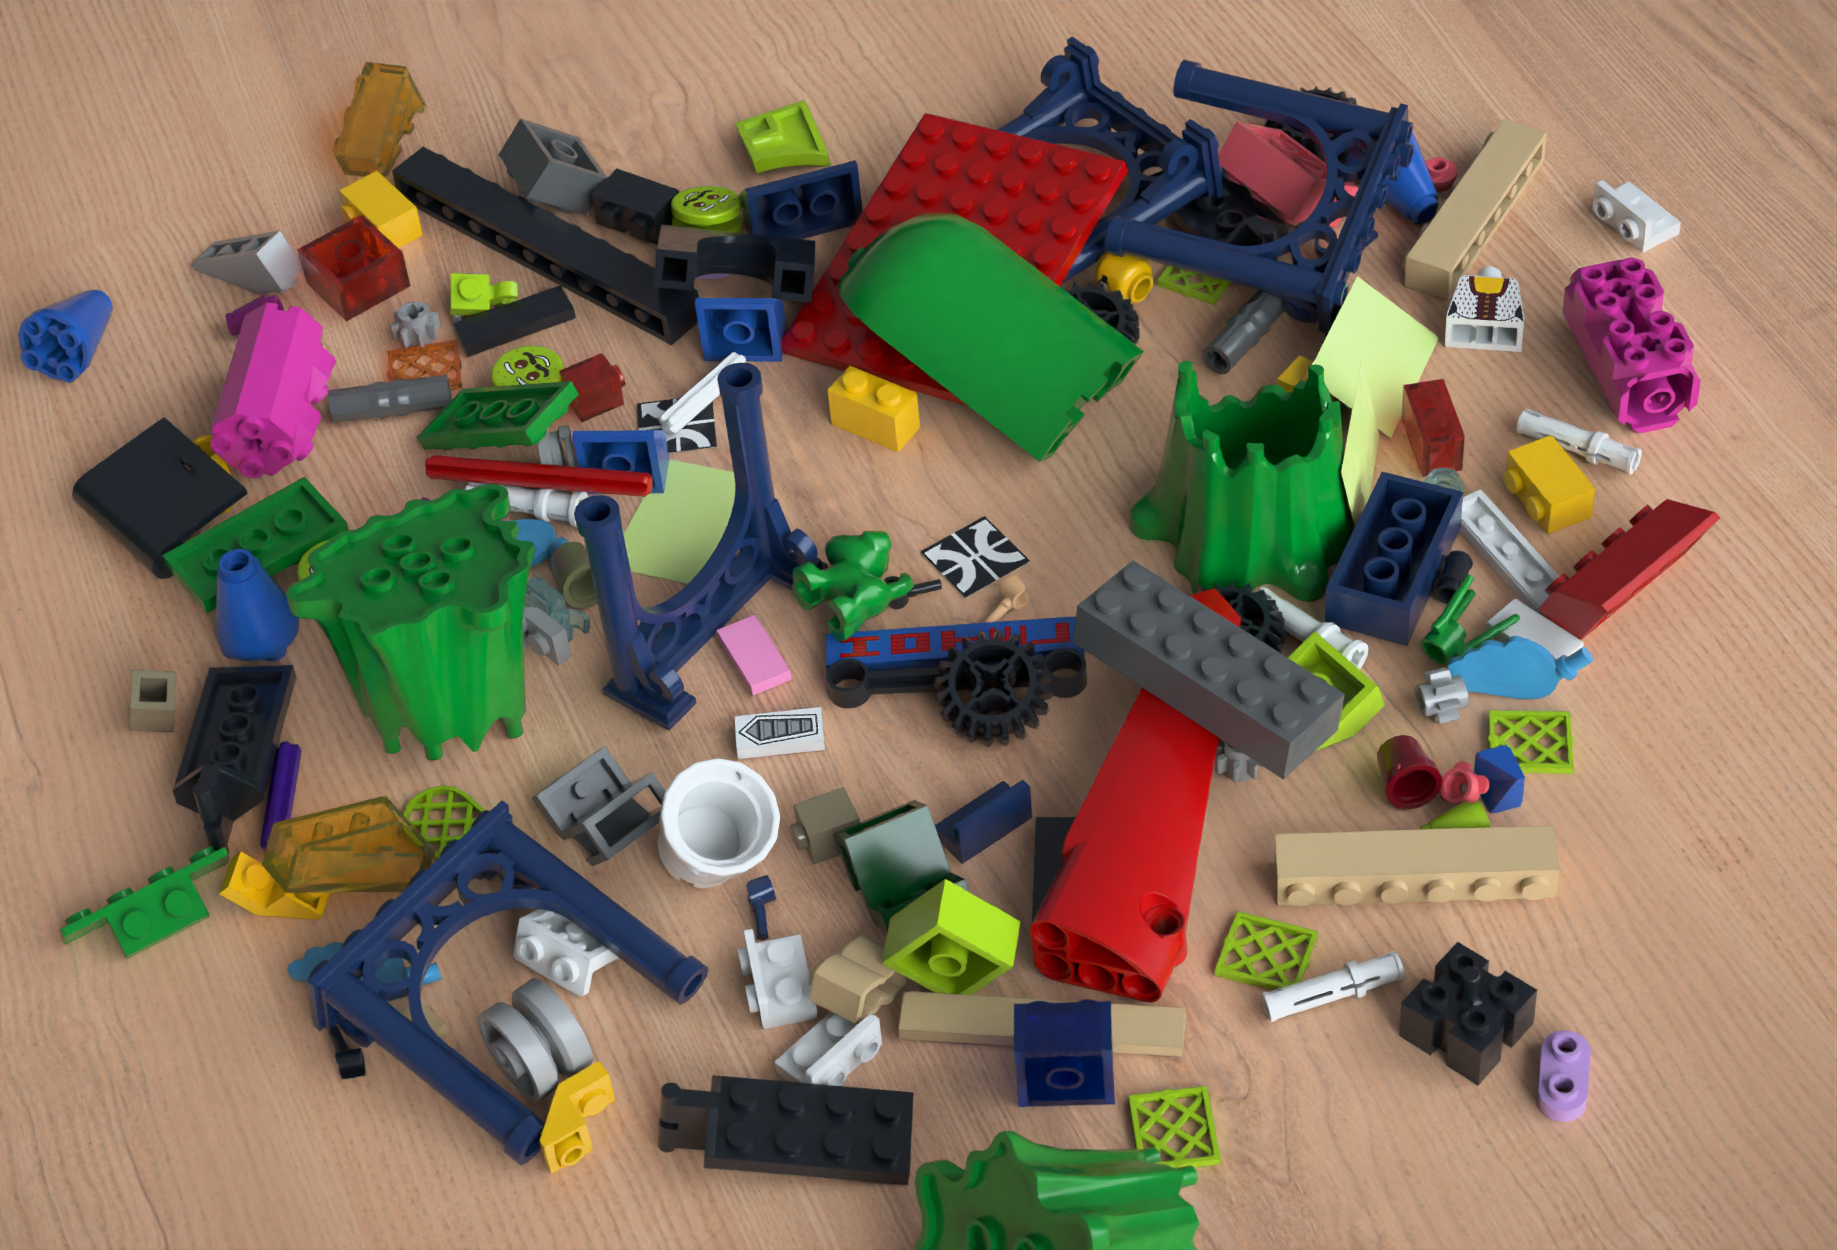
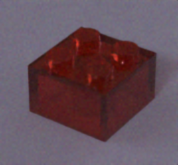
[297,214,411,321]

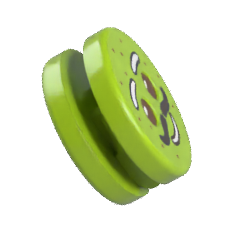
[671,186,743,233]
[491,346,567,386]

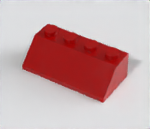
[1538,499,1720,640]

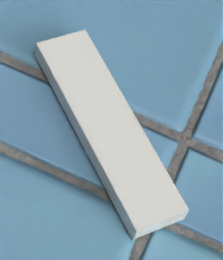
[1459,489,1559,618]

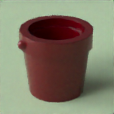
[1377,735,1442,809]

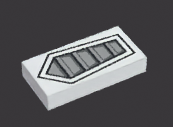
[735,707,825,759]

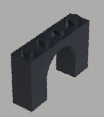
[654,225,815,303]

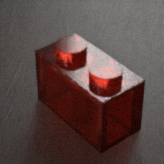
[1402,379,1465,477]

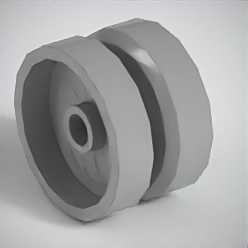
[477,978,593,1102]

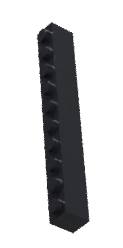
[392,147,700,345]

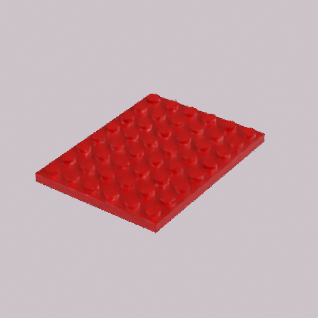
[781,113,1128,407]

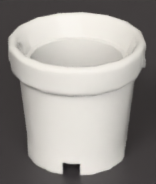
[657,758,780,889]

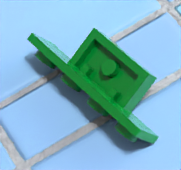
[60,847,230,959]

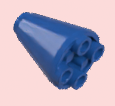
[1345,132,1439,224]
[18,290,113,383]
[215,549,300,662]

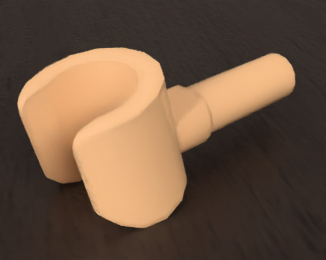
[982,575,1029,623]

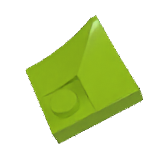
[735,100,831,173]

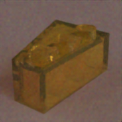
[333,62,426,178]
[262,795,436,893]

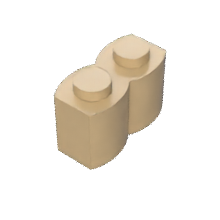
[809,936,908,1024]

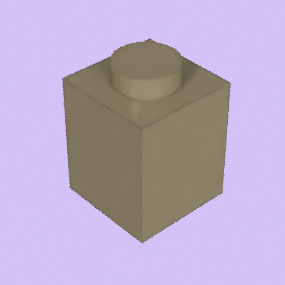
[129,669,176,732]
[790,787,860,865]

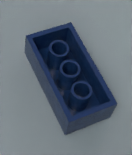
[1325,472,1463,646]

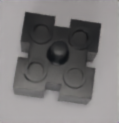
[1399,941,1537,1086]

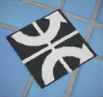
[637,398,717,453]
[920,516,1031,598]

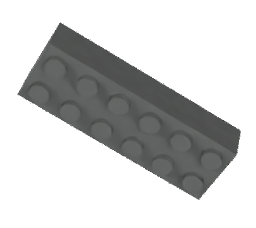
[1073,560,1345,780]

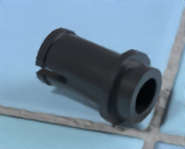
[1433,550,1473,604]

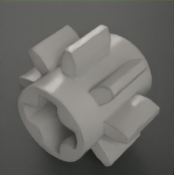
[390,301,441,350]
[1415,668,1469,724]
[1216,741,1263,783]

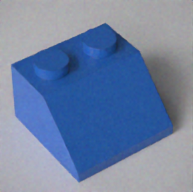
[695,298,787,362]
[572,430,670,494]

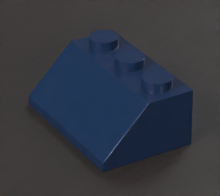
[739,160,863,239]

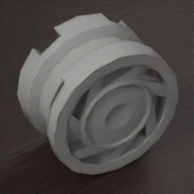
[538,425,577,467]

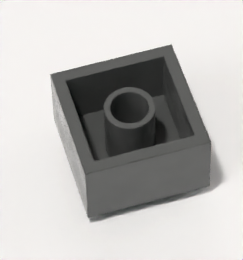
[498,118,607,215]

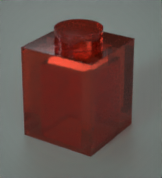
[559,353,626,422]

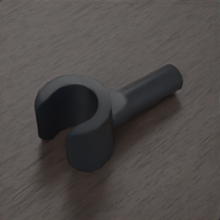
[884,576,942,610]
[328,1026,366,1079]

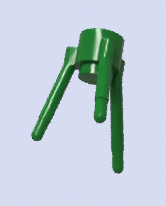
[1420,575,1520,665]

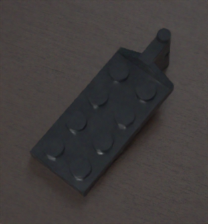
[1149,166,1289,260]
[173,665,296,853]
[658,1075,914,1185]

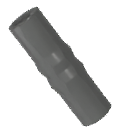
[1202,290,1285,374]
[328,375,452,423]

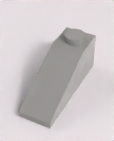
[191,231,305,294]

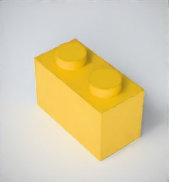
[339,171,423,255]
[827,366,920,452]
[1503,435,1595,534]

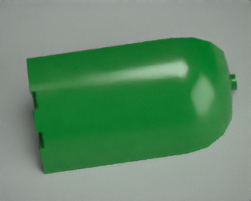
[837,213,1144,462]

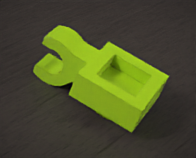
[450,273,518,316]

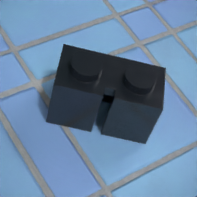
[591,168,679,245]

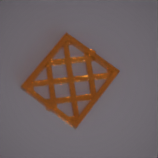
[387,340,463,390]

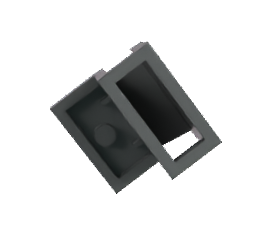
[532,746,665,866]

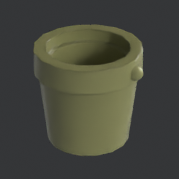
[550,541,598,609]

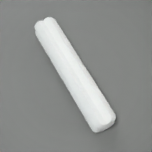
[659,352,746,435]

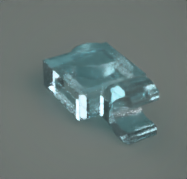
[525,576,590,642]

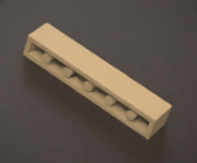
[1401,119,1546,301]
[1274,825,1560,907]

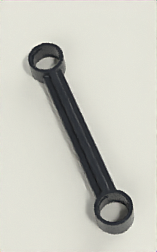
[826,648,1087,708]

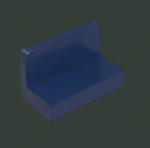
[935,780,1032,864]

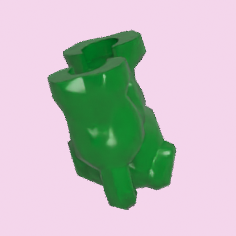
[792,531,914,641]

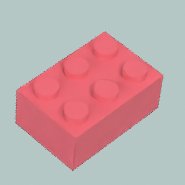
[1218,121,1359,228]

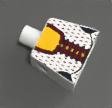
[1445,266,1524,352]

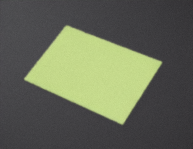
[1307,276,1439,438]
[1341,359,1380,526]
[623,459,735,584]

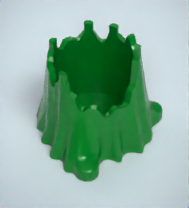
[1129,361,1355,602]
[286,484,535,761]
[915,1131,1199,1250]

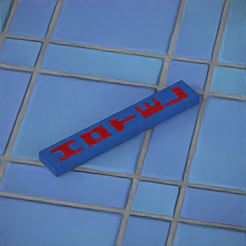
[826,616,1085,671]

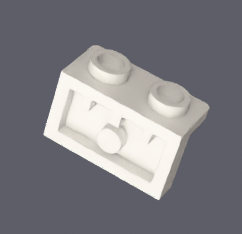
[1592,180,1681,252]
[513,909,619,997]
[738,928,818,1030]
[774,1012,883,1086]

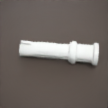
[465,482,588,527]
[1256,586,1369,670]

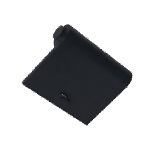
[72,417,248,579]

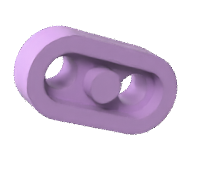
[1537,1030,1591,1122]

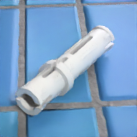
[1516,408,1642,474]
[1260,951,1405,1022]

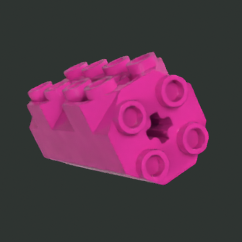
[1562,257,1701,433]
[211,302,336,478]

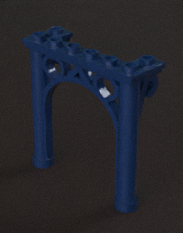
[996,36,1224,285]
[1105,59,1414,339]
[574,362,829,731]
[307,800,708,1165]

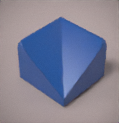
[1474,745,1525,813]

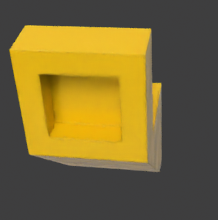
[219,851,334,920]
[540,1061,615,1174]

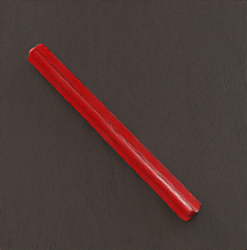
[425,455,653,497]

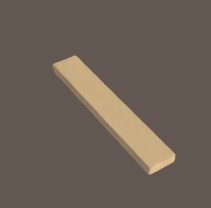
[898,991,1186,1057]

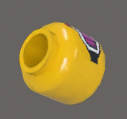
[1095,253,1153,304]

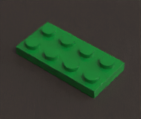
[416,381,579,451]
[162,477,349,613]

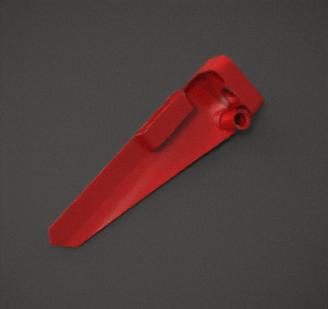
[1030,588,1241,1003]

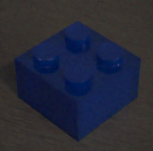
[1014,999,1115,1107]

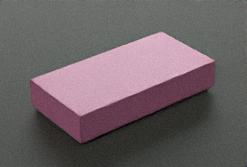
[716,615,792,696]

